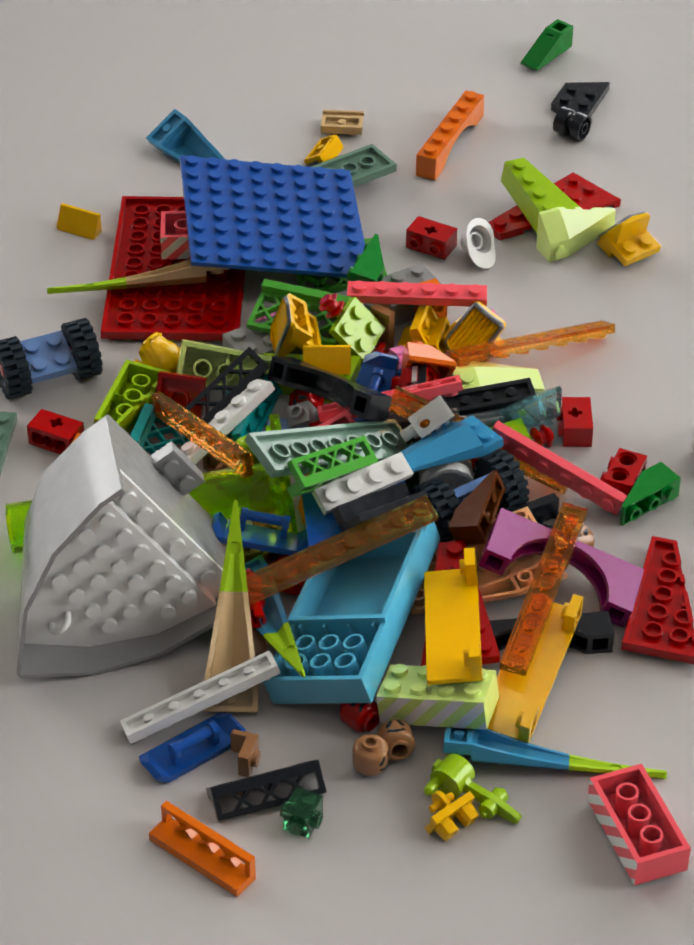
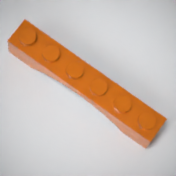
[416,90,484,180]

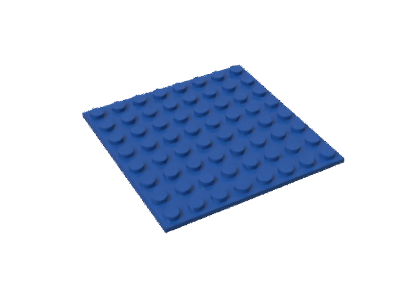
[179,155,365,278]

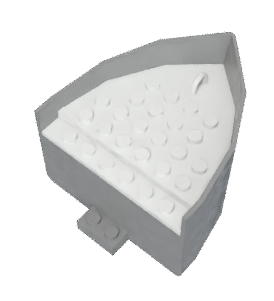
[17,415,227,678]

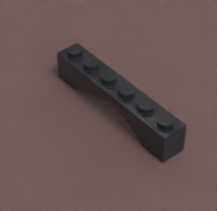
[267,356,392,421]
[489,611,614,654]

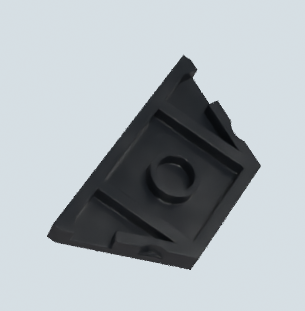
[551,82,610,117]

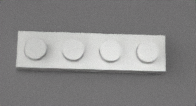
[312,452,414,515]

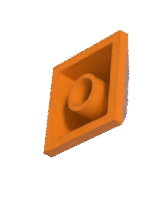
[401,341,457,378]

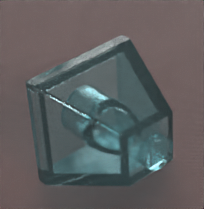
[499,386,562,428]

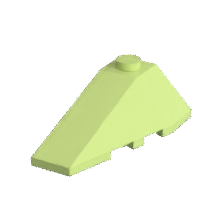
[536,207,616,262]
[176,339,272,387]
[452,360,544,392]

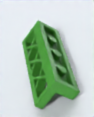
[287,435,379,498]

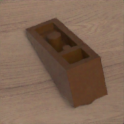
[448,470,505,545]

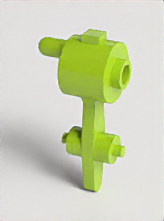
[424,753,522,824]

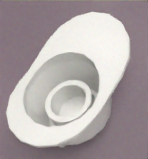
[460,218,496,269]

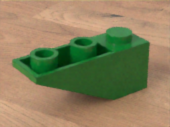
[521,19,573,71]
[346,234,384,282]
[620,462,681,526]

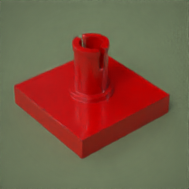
[154,371,207,423]

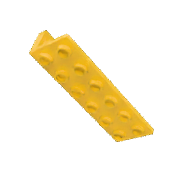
[424,547,483,685]
[487,594,583,743]

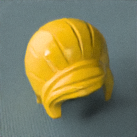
[134,332,180,373]

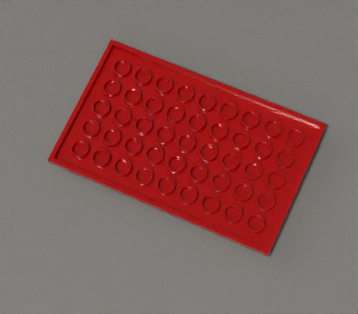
[100,196,246,341]

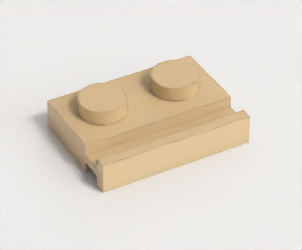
[321,109,364,135]

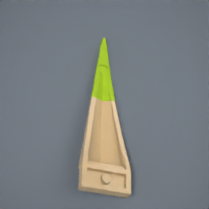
[47,259,229,294]
[203,499,258,713]

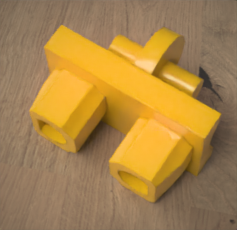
[425,790,479,842]

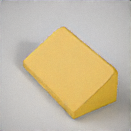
[304,134,343,164]
[57,203,102,240]
[303,345,351,375]

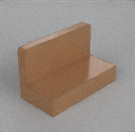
[370,304,395,351]

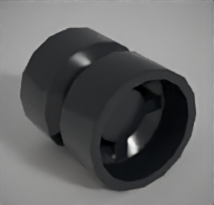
[553,106,592,141]

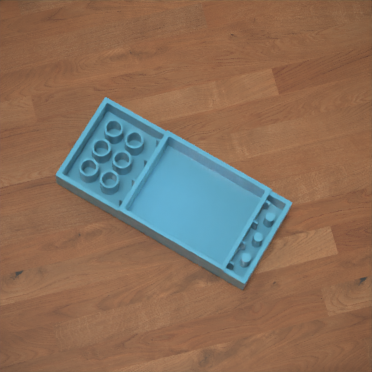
[263,515,441,704]

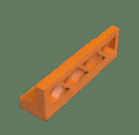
[149,800,256,897]

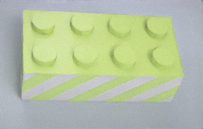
[376,664,499,730]

